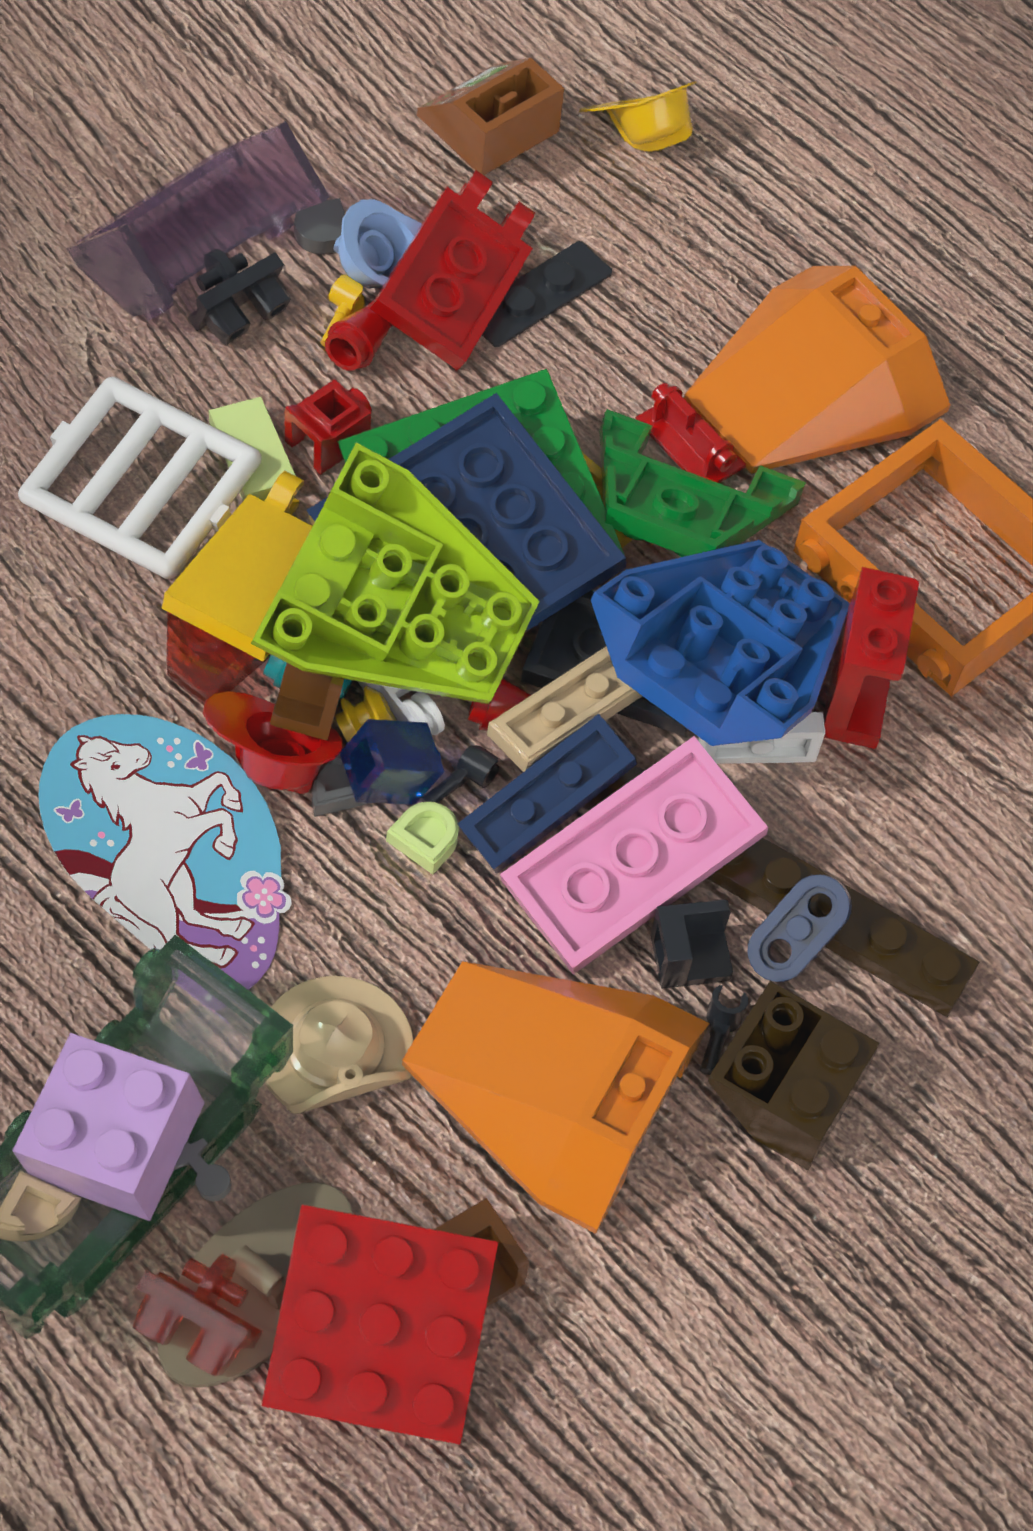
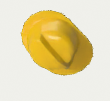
[579,80,697,152]

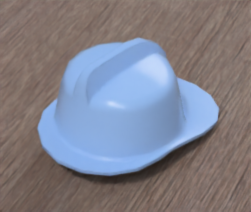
[333,199,422,289]

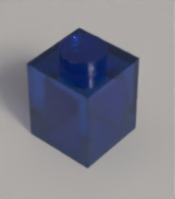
[340,719,445,805]

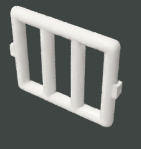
[18,377,262,579]

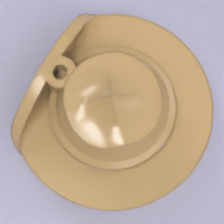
[257,976,413,1114]

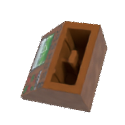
[417,58,564,175]

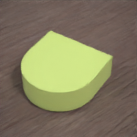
[386,802,459,875]

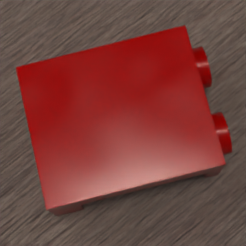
[823,567,919,749]

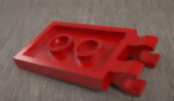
[369,170,536,371]

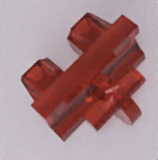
[132,1254,263,1376]

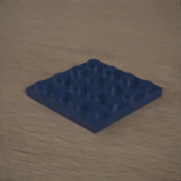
[306,393,626,632]

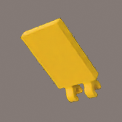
[162,471,313,662]

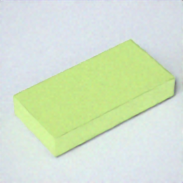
[209,396,296,501]

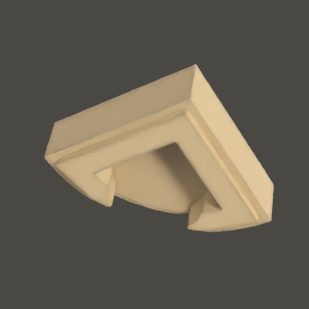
[0,1171,81,1241]

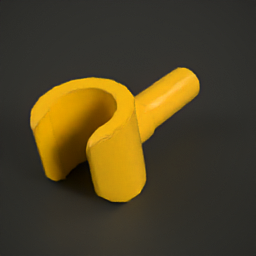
[320,274,365,347]

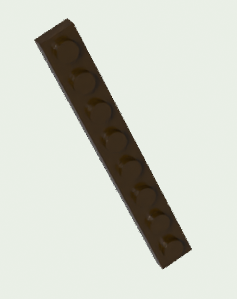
[583,765,980,1018]

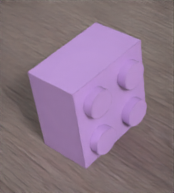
[12,1033,204,1221]

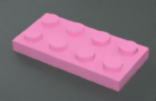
[500,736,768,975]

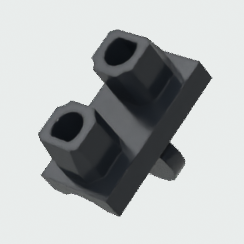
[188,248,291,345]

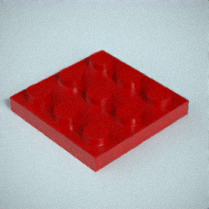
[261,1204,498,1445]

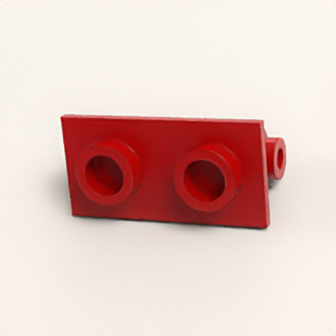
[636,383,746,483]

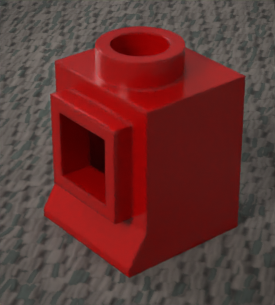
[285,379,372,475]

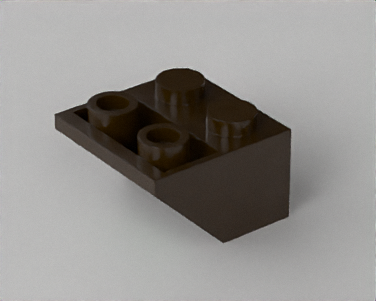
[707,980,880,1171]

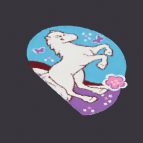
[38,714,292,1005]

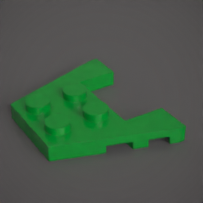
[600,409,806,557]

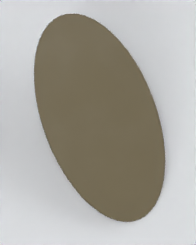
[157,1183,353,1388]

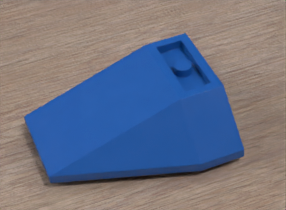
[591,540,850,746]

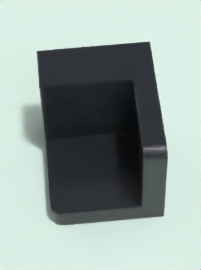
[650,900,733,989]

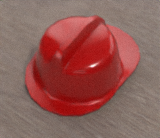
[203,691,342,794]

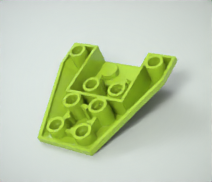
[251,443,540,704]

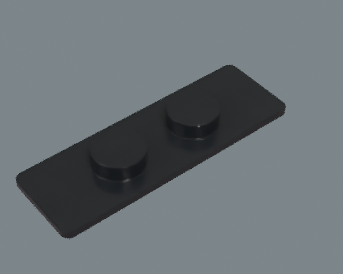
[482,241,612,347]

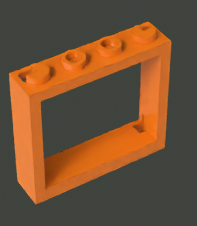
[793,419,1033,697]

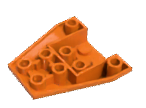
[684,266,950,474]
[402,961,710,1234]

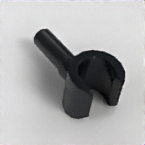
[421,745,499,803]
[700,985,748,1075]

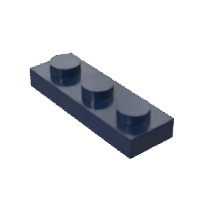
[458,714,637,874]

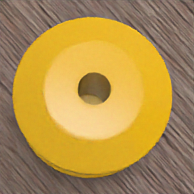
[335,686,396,751]

